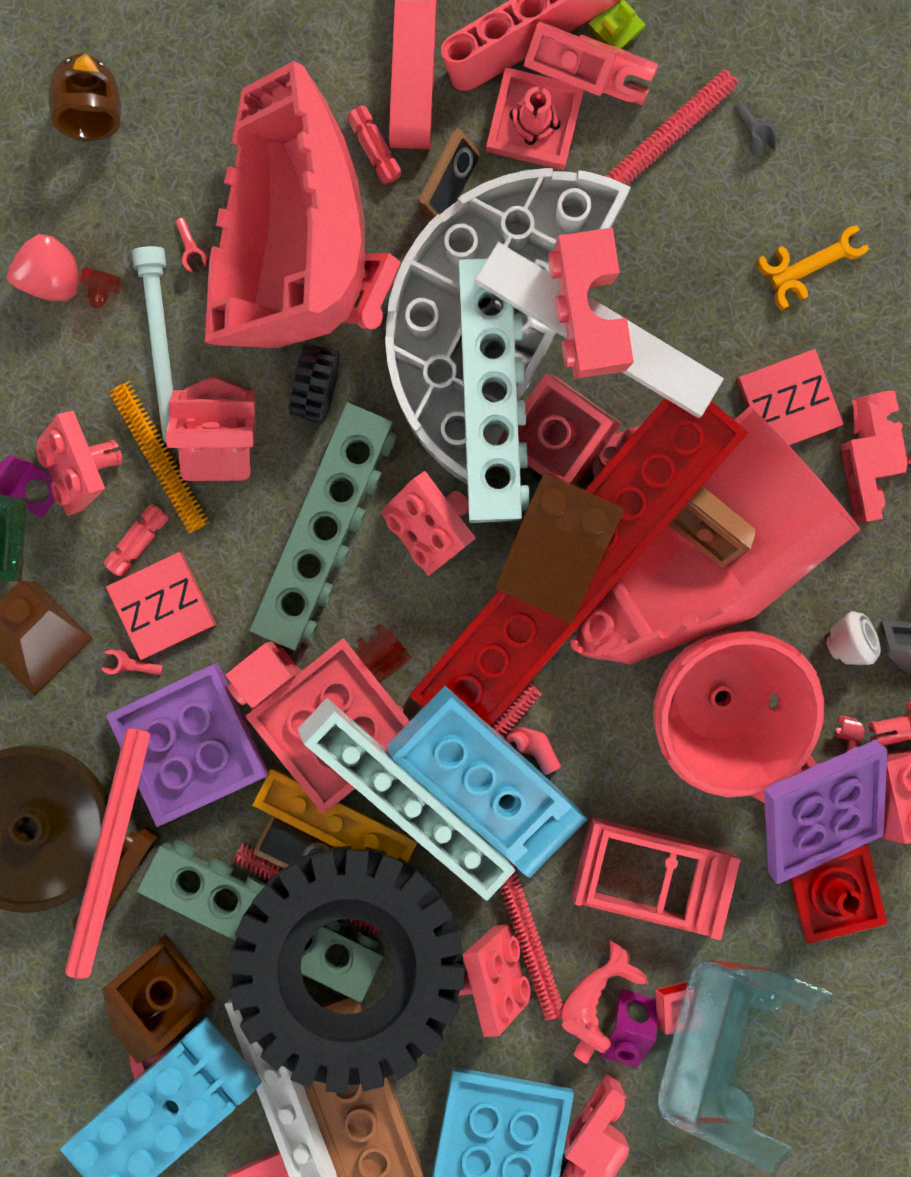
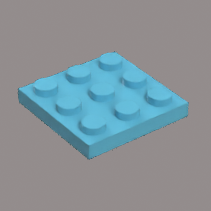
[432,1067,574,1177]

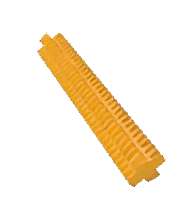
[108,381,210,534]

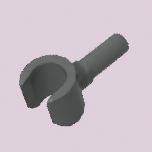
[734,101,776,157]

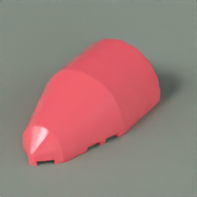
[570,406,861,665]

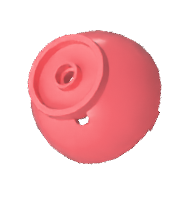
[653,629,824,798]

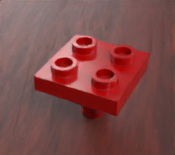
[789,844,888,944]

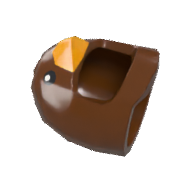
[49,53,121,141]

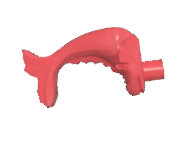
[561,940,649,1064]

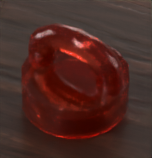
[79,267,123,308]

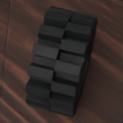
[289,343,340,424]

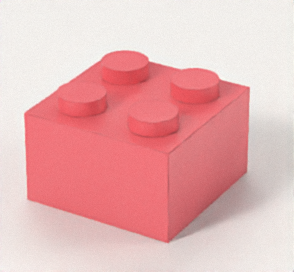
[498,373,621,486]

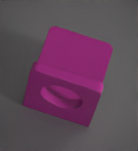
[0,454,55,518]
[600,988,658,1067]

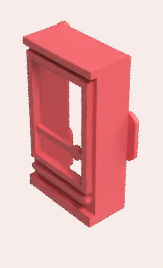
[571,816,741,940]

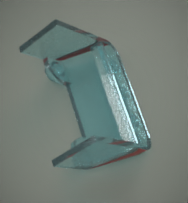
[657,959,834,1173]

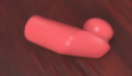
[505,727,561,775]

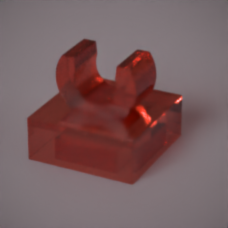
[357,624,411,681]

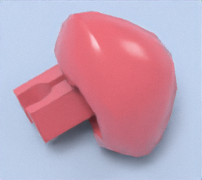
[6,234,79,302]

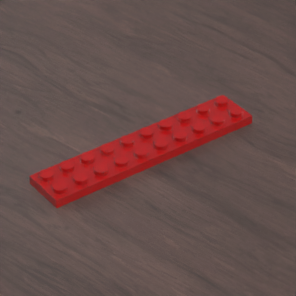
[409,398,749,727]

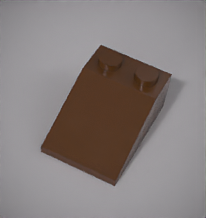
[495,473,626,624]

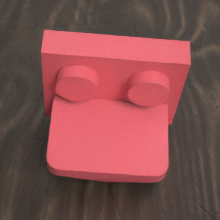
[166,376,256,481]

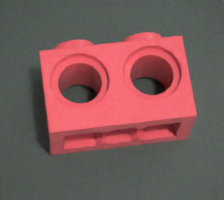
[225,641,301,708]

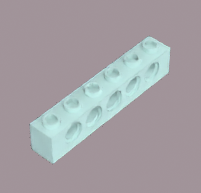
[459,259,529,523]
[298,698,515,901]

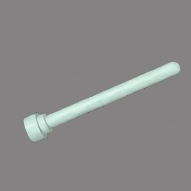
[131,246,173,443]

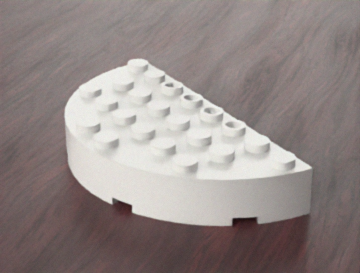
[385,168,631,484]

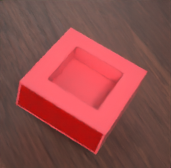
[655,981,702,1035]

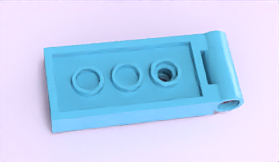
[386,686,588,878]
[60,1017,262,1177]

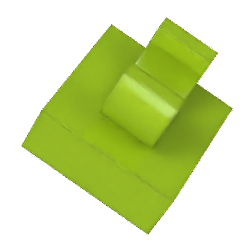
[587,0,646,49]

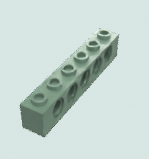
[249,402,398,651]
[137,840,384,1003]

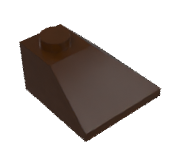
[0,581,92,696]
[102,935,216,1063]

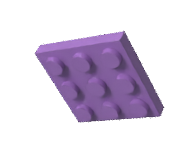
[106,663,270,827]
[764,739,887,885]

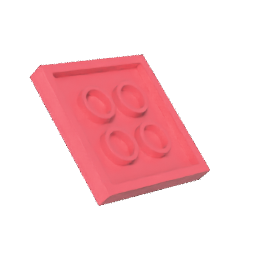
[245,638,410,814]

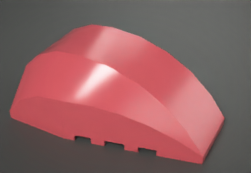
[205,61,365,348]

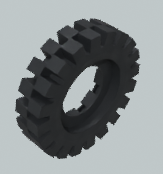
[228,846,465,1093]

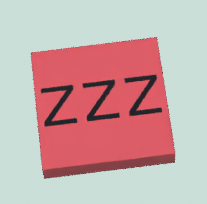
[736,349,844,445]
[106,552,216,660]

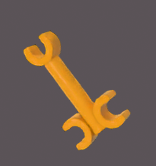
[757,226,869,311]

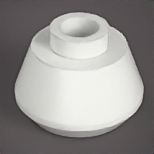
[827,611,881,665]

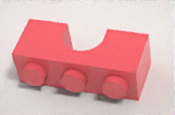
[548,228,634,379]

